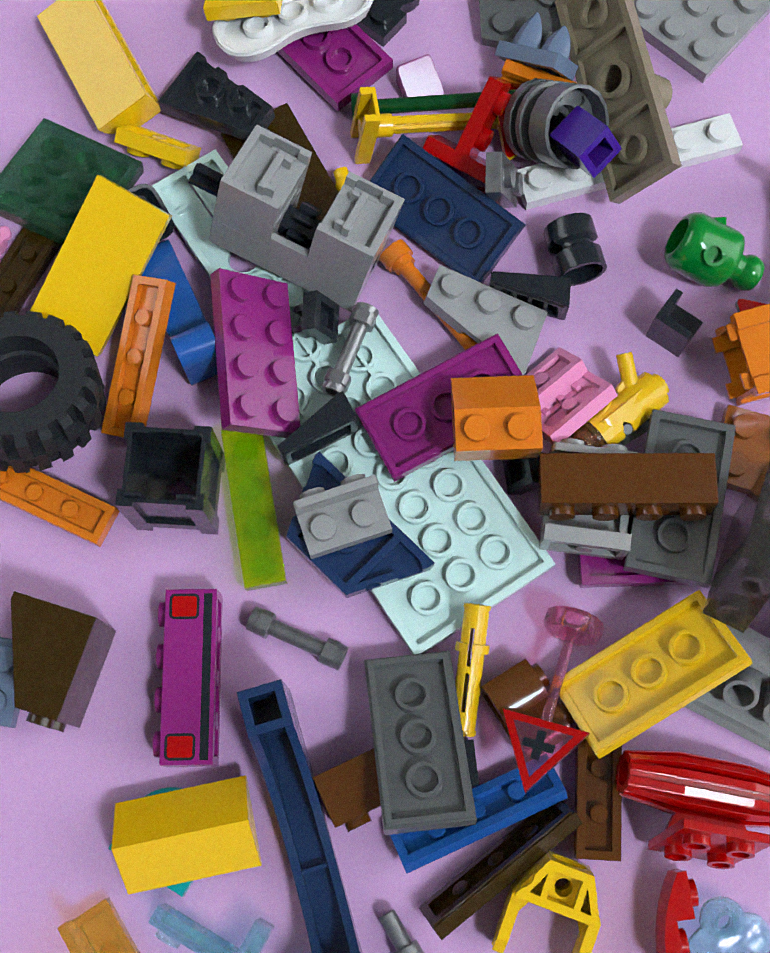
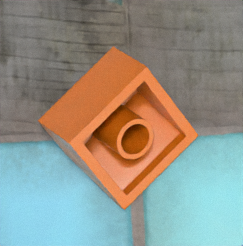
[450,375,543,461]

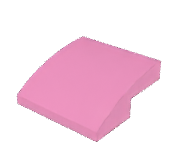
[526,347,618,445]

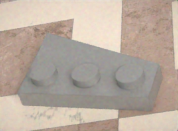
[423,265,548,375]

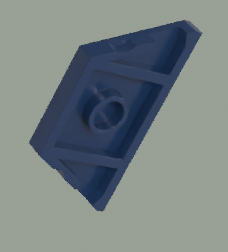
[286,452,435,598]

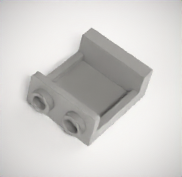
[539,438,637,560]

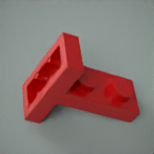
[423,76,512,183]

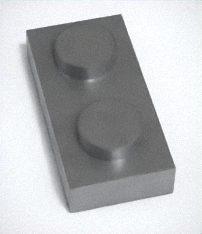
[485,151,523,208]

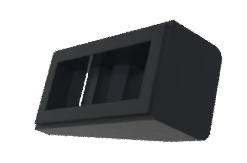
[489,271,571,320]
[278,391,358,466]

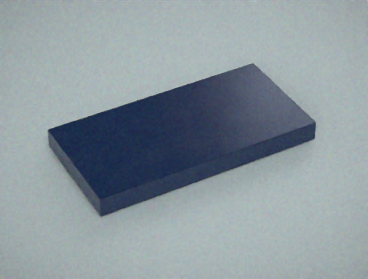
[370,134,526,283]

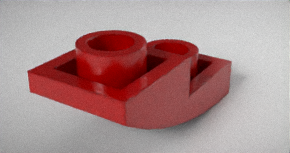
[655,869,699,953]

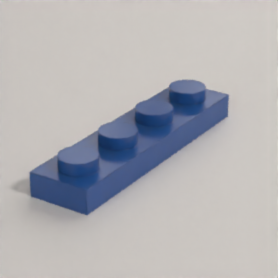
[390,755,568,874]

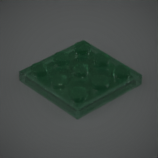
[0,118,144,245]

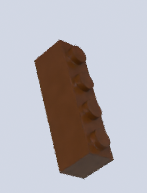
[538,453,719,521]

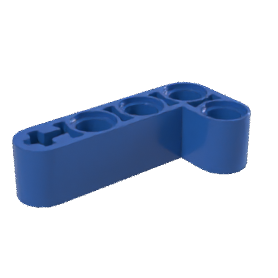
[142,239,218,386]

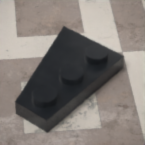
[158,51,275,140]

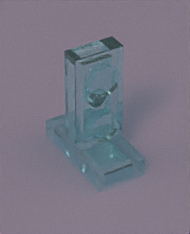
[148,903,275,953]

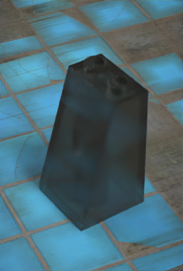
[702,461,770,633]

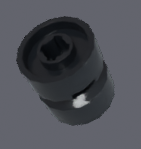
[543,213,607,286]

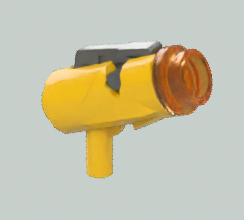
[571,351,669,447]

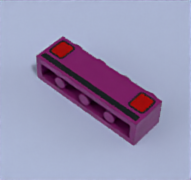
[153,589,223,767]

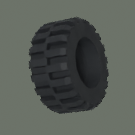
[0,311,106,473]

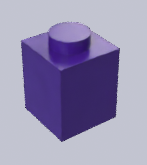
[550,105,622,178]

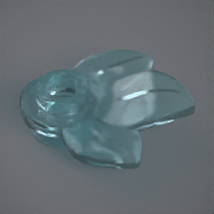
[688,896,770,953]

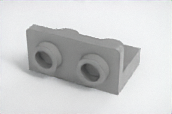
[293,474,392,559]

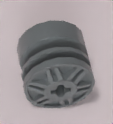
[503,78,609,169]

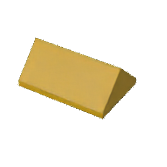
[111,775,262,895]

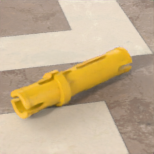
[455,603,491,737]

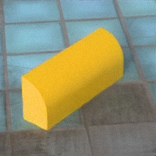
[37,0,161,134]

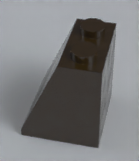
[11,591,116,732]

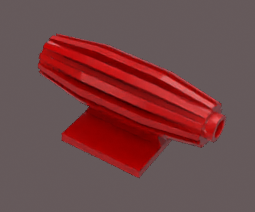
[615,750,770,869]

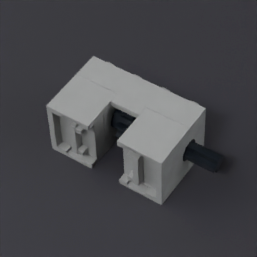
[189,125,405,312]

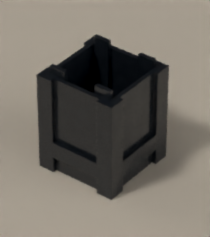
[115,422,226,535]

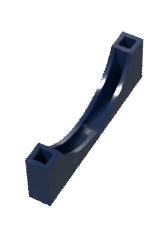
[236,679,363,953]

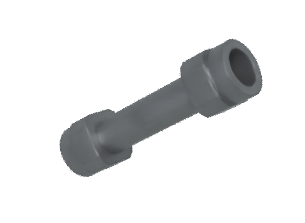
[321,302,379,397]
[246,606,349,670]

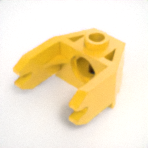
[492,851,601,953]

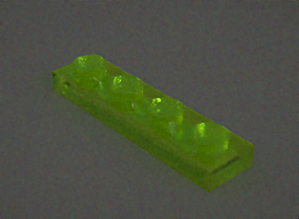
[221,430,288,591]

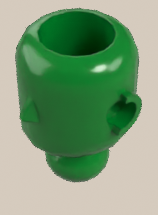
[664,212,765,291]

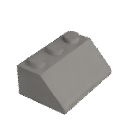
[684,616,770,751]

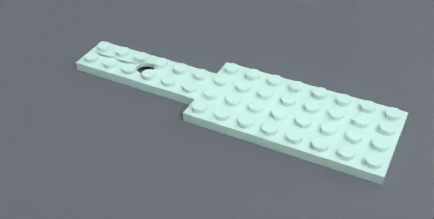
[152,149,555,654]

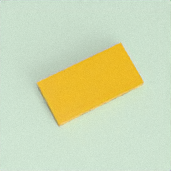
[30,175,172,357]
[551,589,752,759]

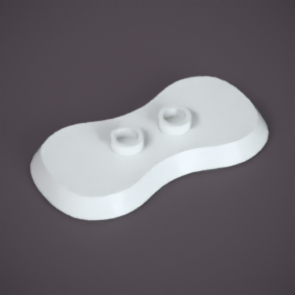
[212,0,373,62]

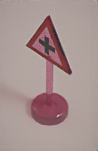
[502,606,604,794]

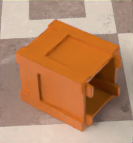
[711,304,770,406]

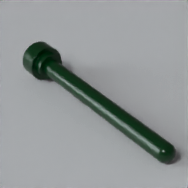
[351,89,517,117]

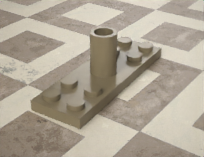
[555,0,682,204]

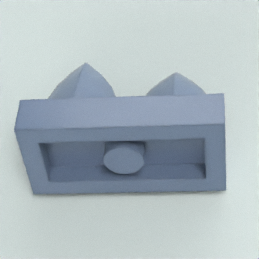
[495,12,578,81]

